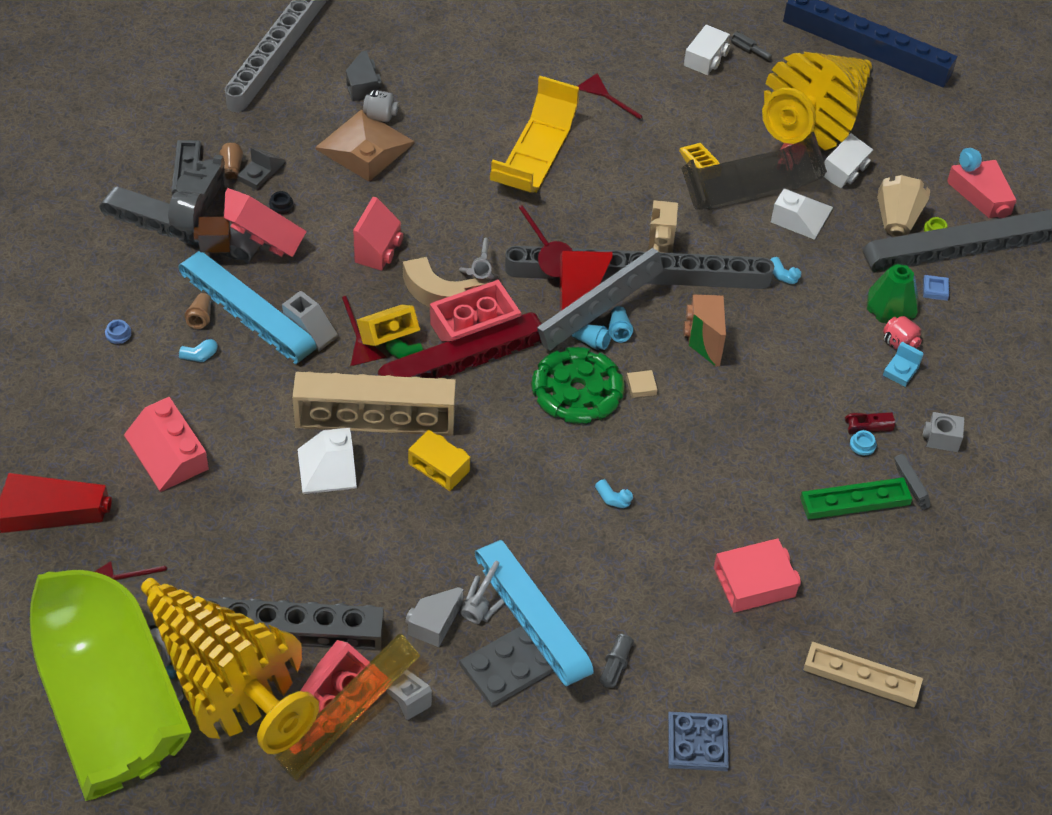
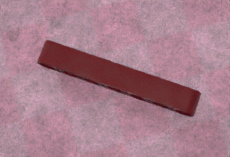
[378,312,542,379]

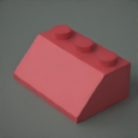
[224,188,307,257]
[430,280,521,341]
[124,397,209,492]

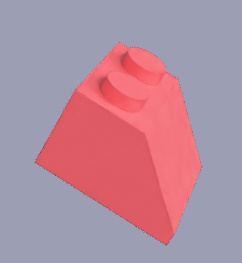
[353,197,403,271]

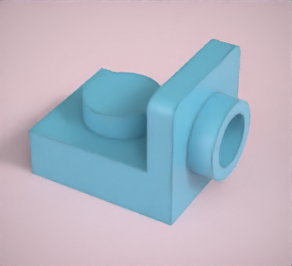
[883,342,923,387]

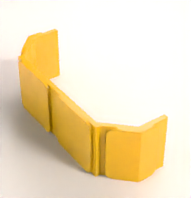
[490,76,579,193]

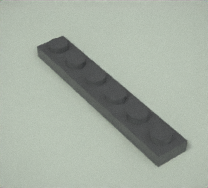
[537,248,664,351]

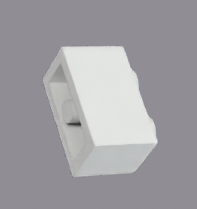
[684,25,731,75]
[819,133,873,188]

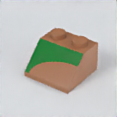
[683,295,726,366]

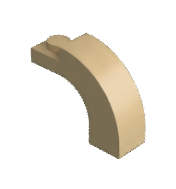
[403,257,488,307]

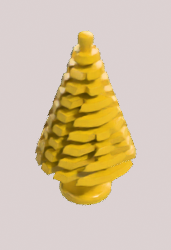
[762,52,872,152]
[141,578,319,754]

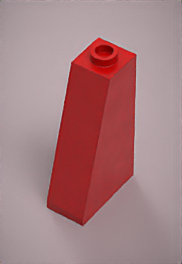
[0,473,112,533]

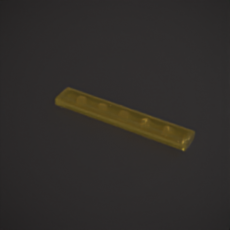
[274,634,420,780]

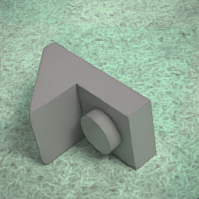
[384,669,432,720]

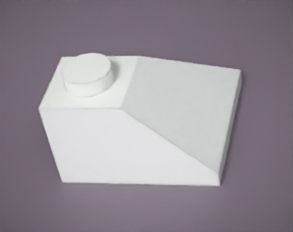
[771,189,833,240]
[298,428,357,494]

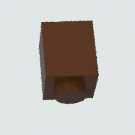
[194,217,231,252]

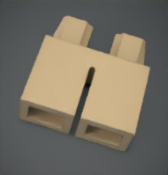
[648,200,678,253]

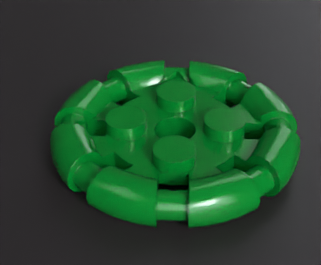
[531,347,625,424]

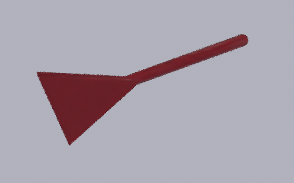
[577,73,642,119]
[342,296,387,366]

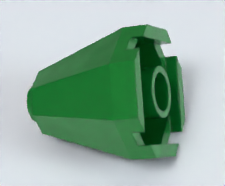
[867,264,918,323]

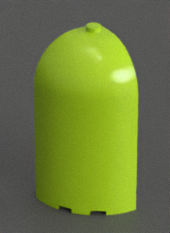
[30,570,191,801]

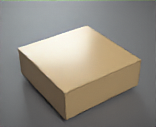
[626,370,657,398]

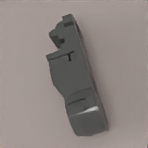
[168,155,225,232]

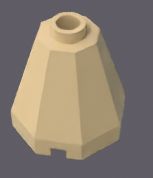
[877,175,930,237]

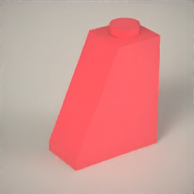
[947,160,1016,218]

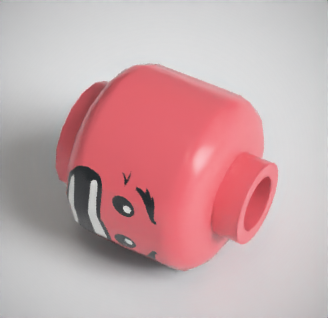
[883,316,922,350]

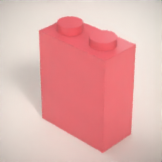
[714,538,801,613]

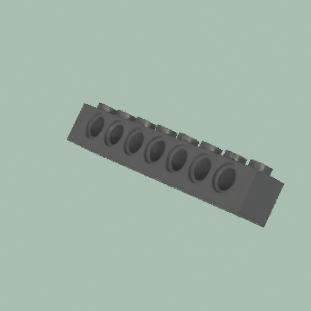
[149,596,384,651]

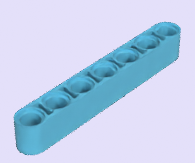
[178,251,317,364]
[475,540,594,686]

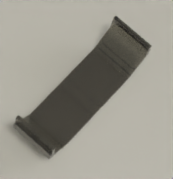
[681,132,827,211]

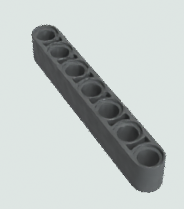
[99,187,260,263]

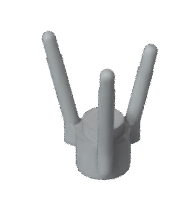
[459,238,499,279]
[460,561,505,624]

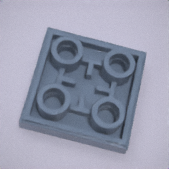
[668,712,729,771]

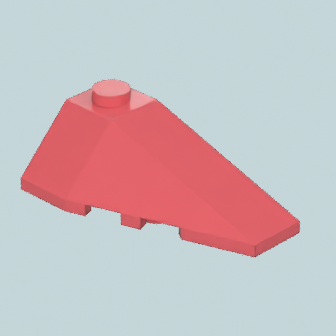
[288,640,390,754]

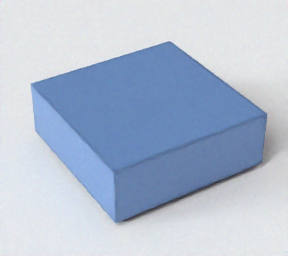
[923,275,949,301]

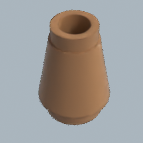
[219,143,243,179]
[185,293,212,329]

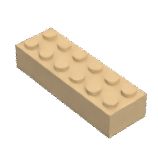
[292,372,456,436]

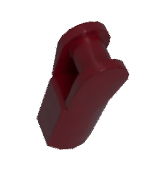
[845,412,895,435]

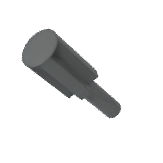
[731,31,772,60]

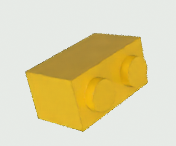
[357,305,420,346]
[408,429,470,491]

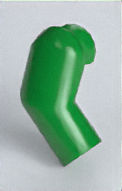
[386,338,423,359]

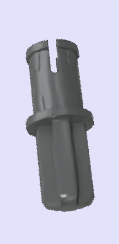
[600,634,634,688]

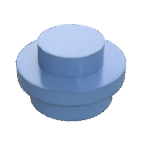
[105,320,131,344]

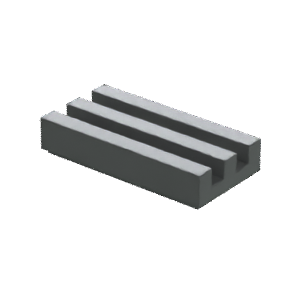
[894,454,931,510]

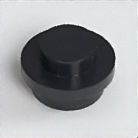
[269,191,293,214]

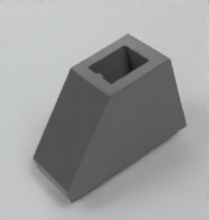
[346,51,382,101]

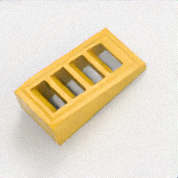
[679,143,722,182]

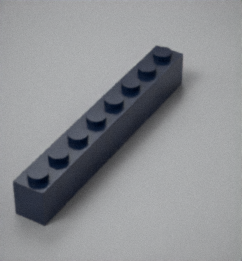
[783,0,958,88]

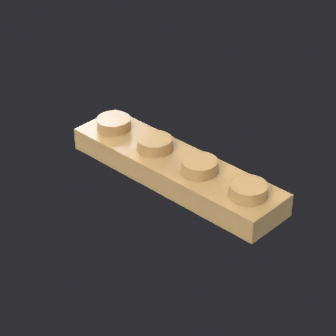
[803,642,923,707]

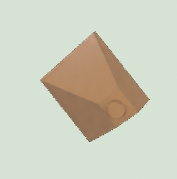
[315,110,415,182]

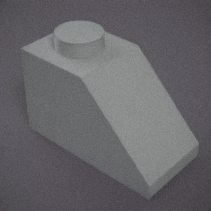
[405,587,463,647]

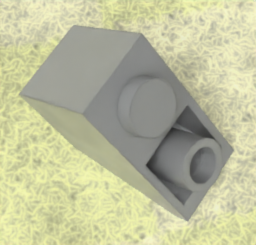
[282,291,338,351]

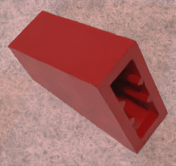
[560,251,612,311]

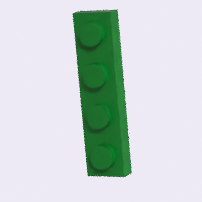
[800,477,912,520]

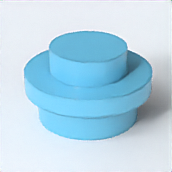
[959,148,982,172]
[850,430,877,456]

